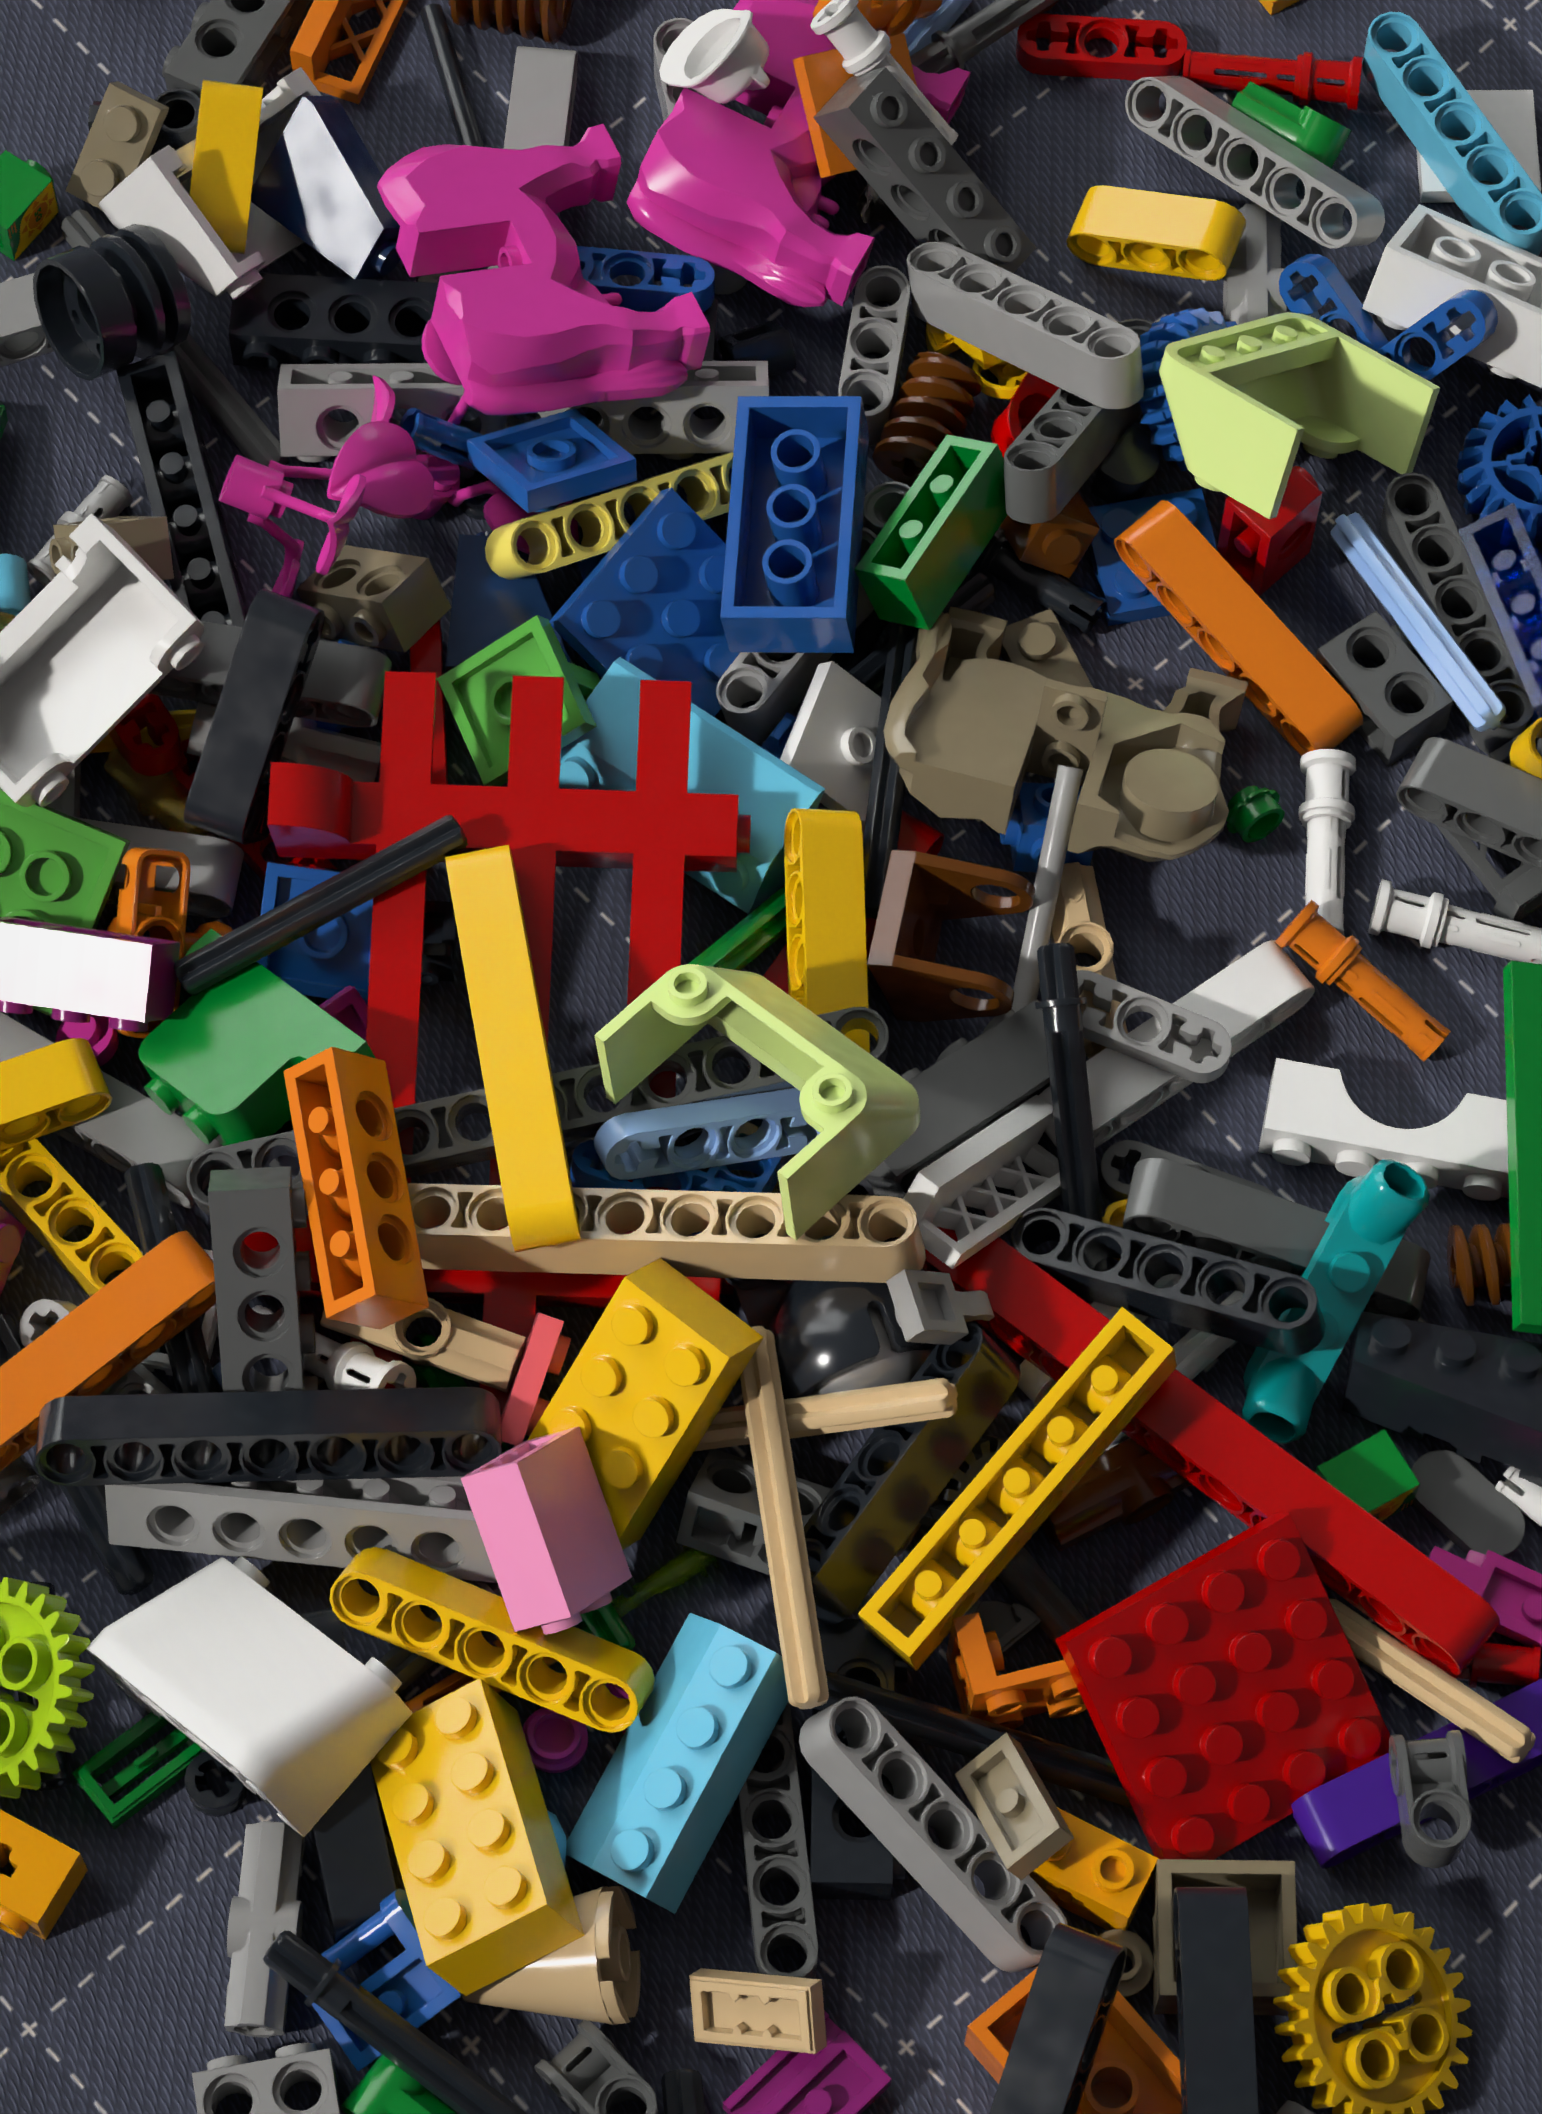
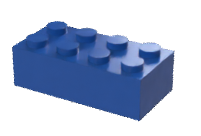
[720,396,869,653]

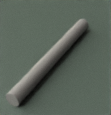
[1012,765,1083,1012]

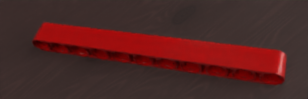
[925,1226,1500,1676]

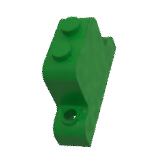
[138,928,376,1146]

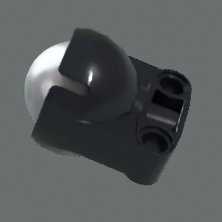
[725,1175,937,1399]

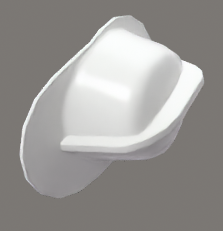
[659,9,770,104]

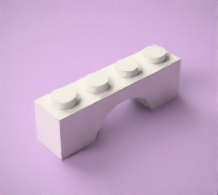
[1258,1058,1509,1201]

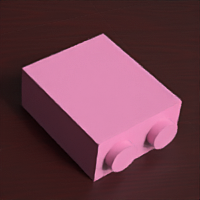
[461,1426,632,1635]

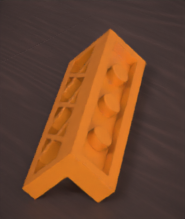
[290,0,409,104]

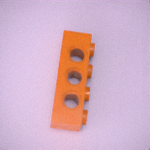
[283,1047,429,1330]

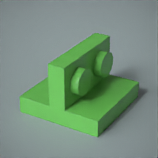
[437,615,600,786]

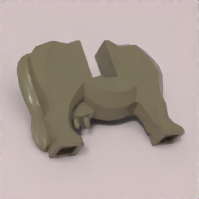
[883,607,1248,862]

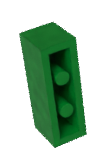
[854,434,1007,630]

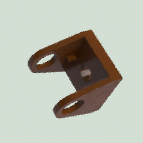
[867,850,1035,1022]

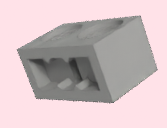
[192,2043,342,2114]

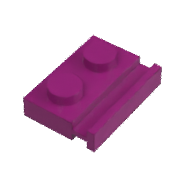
[723,2010,892,2114]

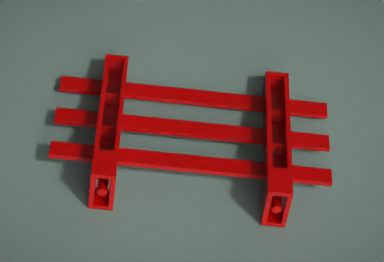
[244,671,751,1413]

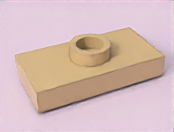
[689,1968,827,2054]

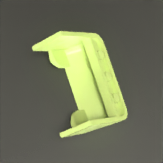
[1159,312,1440,519]
[594,964,920,1240]

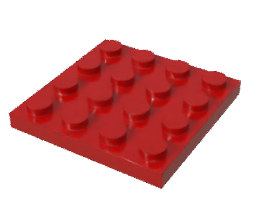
[1055,1511,1390,1860]

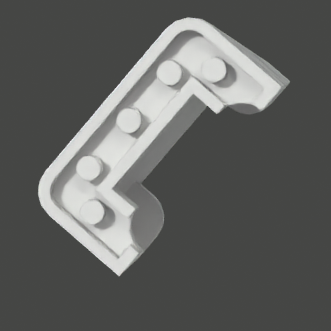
[98,67,322,300]
[0,513,205,807]
[86,1556,413,1837]

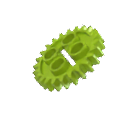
[0,1577,95,1799]

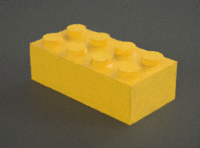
[527,1258,764,1550]
[370,1678,585,1997]

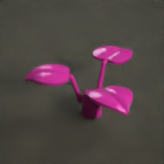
[327,319,580,555]
[219,375,395,598]

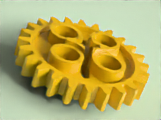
[1273,1903,1472,2114]

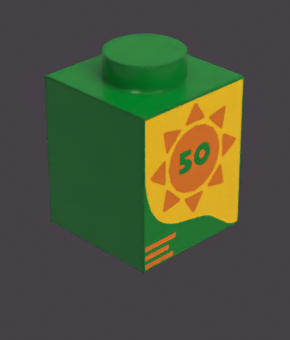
[0,150,59,261]
[1315,1429,1420,1522]

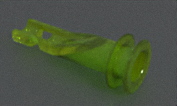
[611,1545,719,1618]

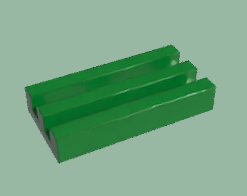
[72,1712,205,1830]

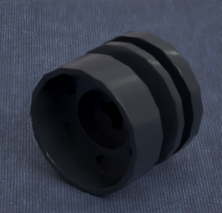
[33,224,191,381]

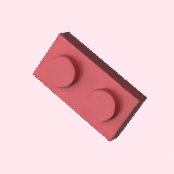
[501,1313,571,1446]

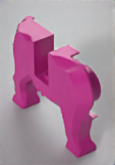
[627,0,971,307]
[377,124,711,416]

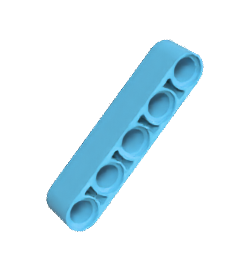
[1362,12,1542,256]

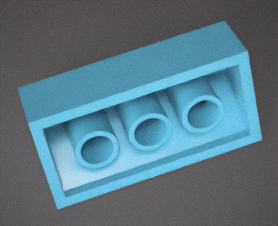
[559,657,825,914]
[566,1613,788,1914]

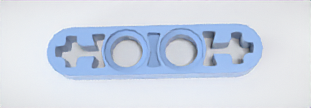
[594,1088,820,1180]

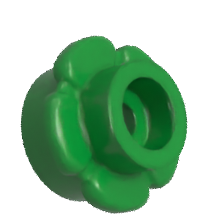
[1226,785,1285,843]

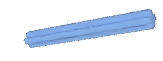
[1331,512,1506,732]

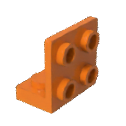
[946,1612,1087,1729]

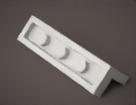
[903,1095,1061,1269]

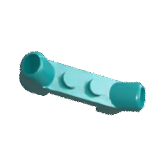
[1242,1159,1430,1444]

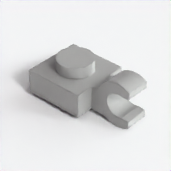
[886,1269,995,1345]

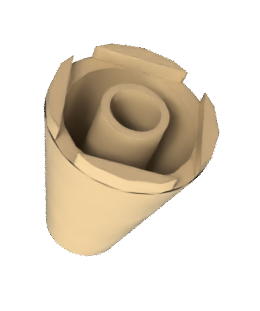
[462,1886,641,2025]

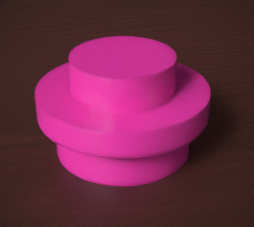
[56,1014,119,1067]
[523,1707,588,1773]

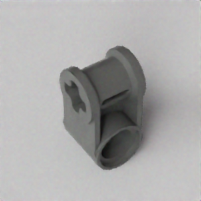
[1389,1730,1471,1869]
[534,2020,659,2114]

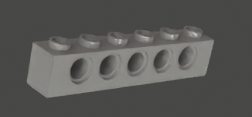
[105,1476,497,1583]

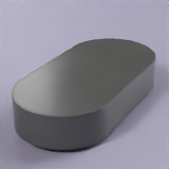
[1411,1450,1525,1559]

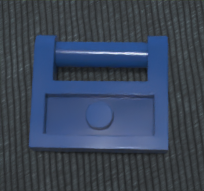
[305,1889,463,2071]

